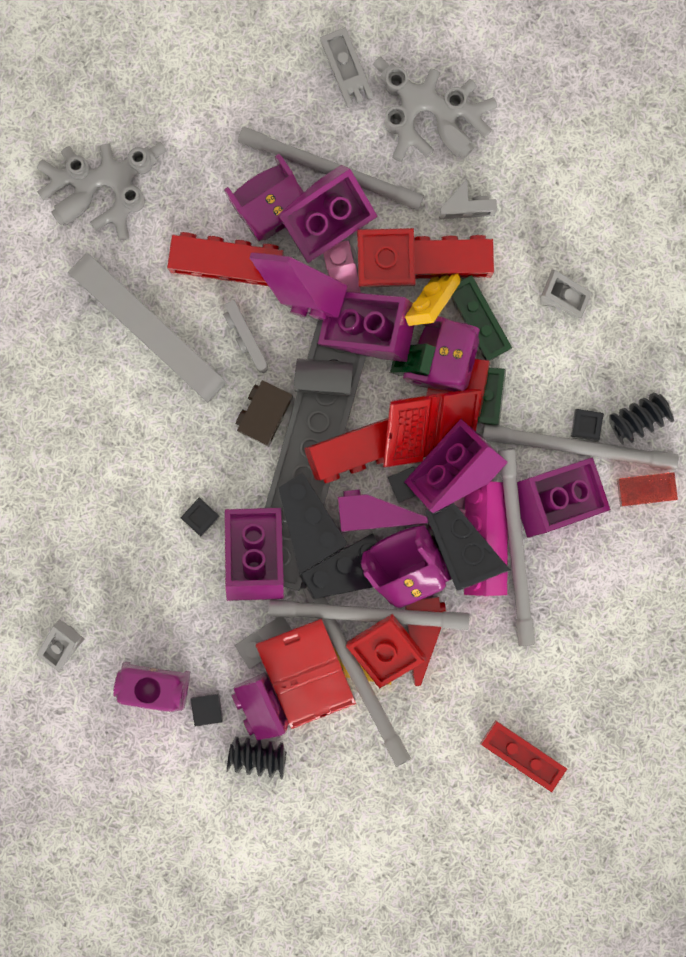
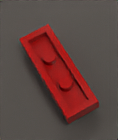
[480,720,567,792]

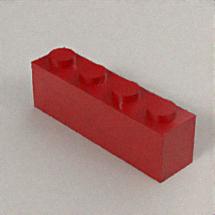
[167,232,284,287]
[414,235,494,279]
[304,418,388,483]

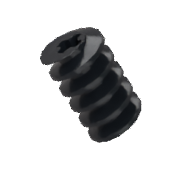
[609,392,674,445]
[226,736,287,780]

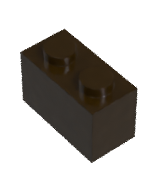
[235,380,293,447]

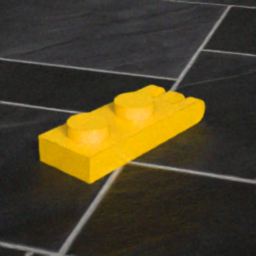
[405,274,460,326]

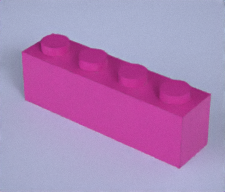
[464,481,508,596]

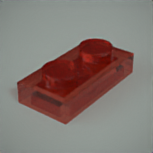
[617,472,678,507]

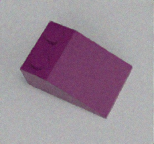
[278,165,378,263]
[250,253,348,320]
[318,292,415,362]
[404,419,508,513]
[517,457,611,538]
[338,490,428,532]
[225,508,284,601]
[231,672,289,740]

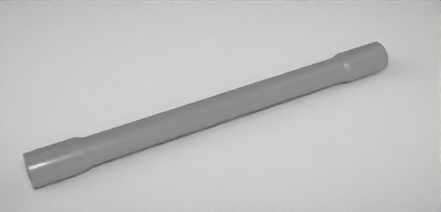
[238,126,424,211]
[482,424,679,471]
[498,448,535,646]
[303,588,411,767]
[269,599,470,630]

